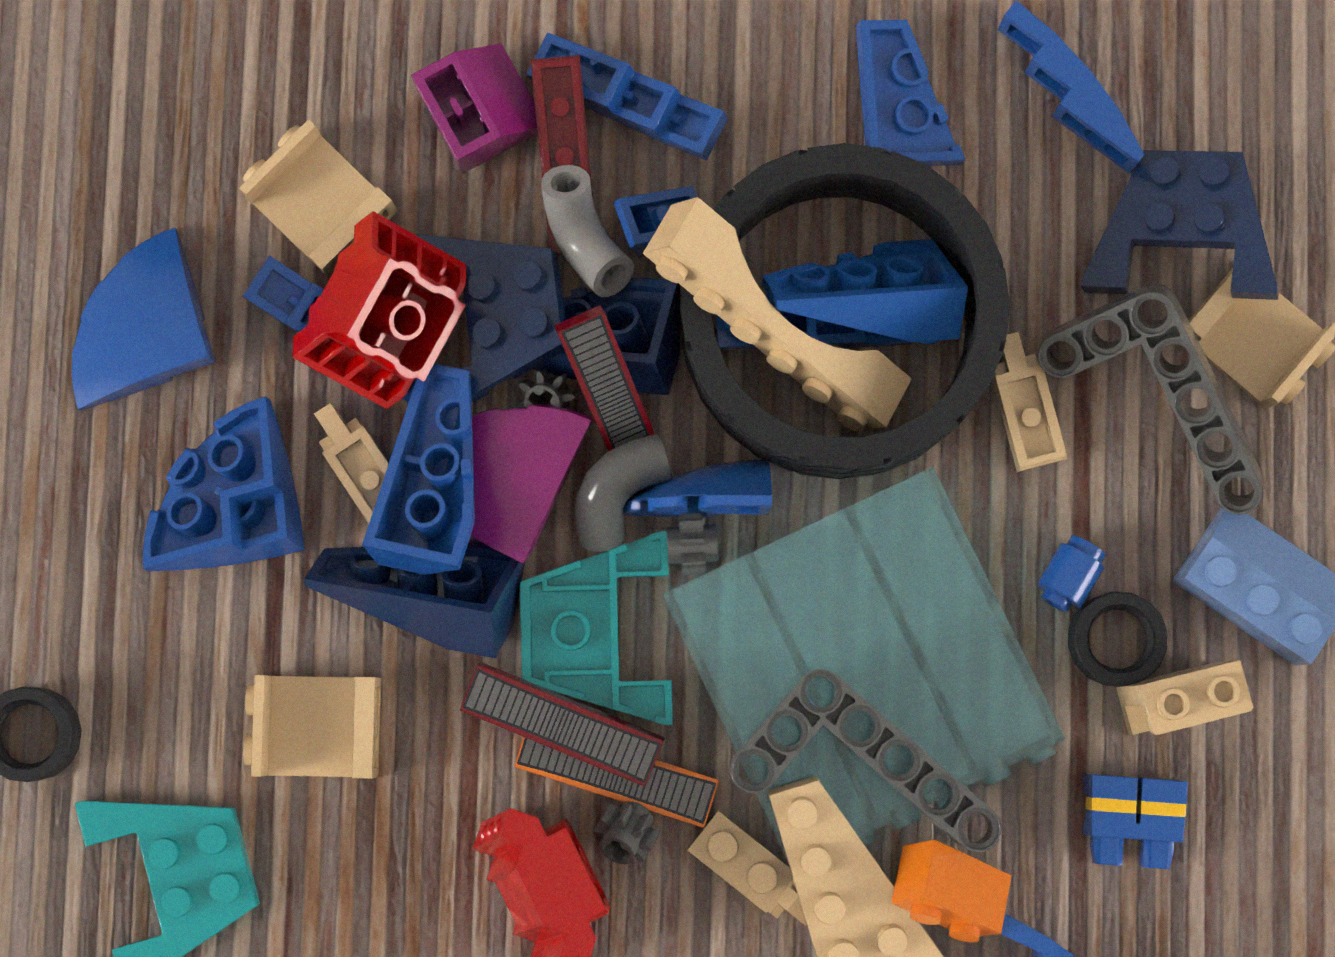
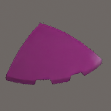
[471,404,593,563]

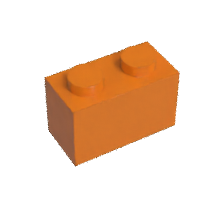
[891,840,1012,942]

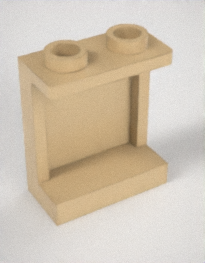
[1116,660,1253,735]

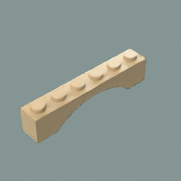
[643,197,912,432]

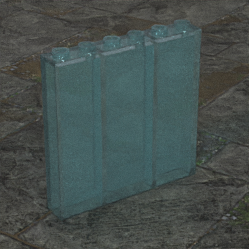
[662,467,1065,867]

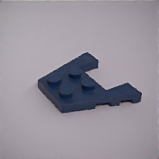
[1081,150,1279,300]
[414,234,566,403]

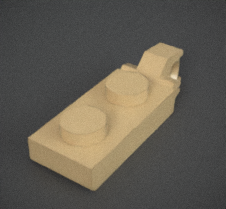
[992,332,1068,472]
[314,403,389,524]
[687,810,807,926]

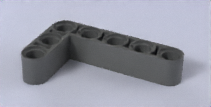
[1038,284,1264,515]
[729,669,1002,852]

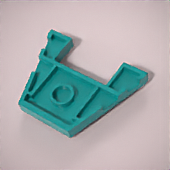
[520,531,673,725]
[74,800,260,957]

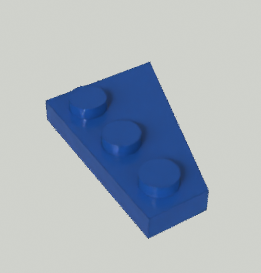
[855,19,965,166]

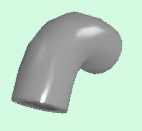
[541,165,634,297]

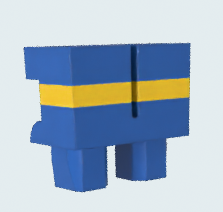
[1083,773,1188,869]

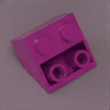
[411,43,538,174]

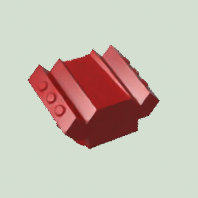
[292,211,466,409]
[472,808,611,957]

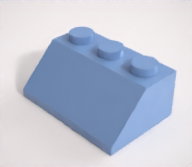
[1171,507,1335,666]

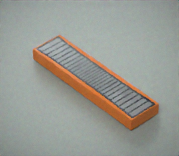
[514,737,719,828]

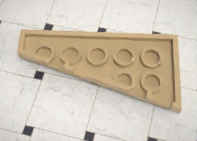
[767,775,944,957]

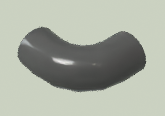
[574,433,671,552]

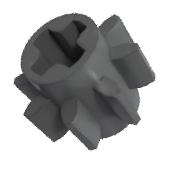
[515,368,580,411]
[666,513,718,576]
[593,801,660,864]

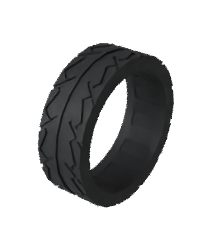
[680,143,1010,480]

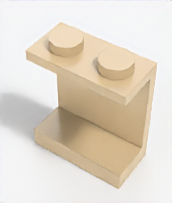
[239,119,397,279]
[1188,268,1335,409]
[243,675,381,779]

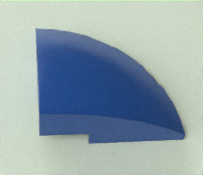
[72,228,216,411]
[143,396,305,571]
[623,459,772,518]

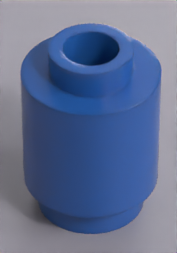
[1037,535,1106,613]

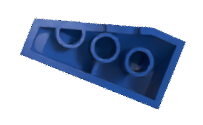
[761,239,968,344]
[362,364,475,575]

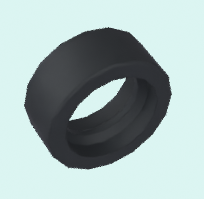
[1068,592,1168,686]
[0,687,82,782]

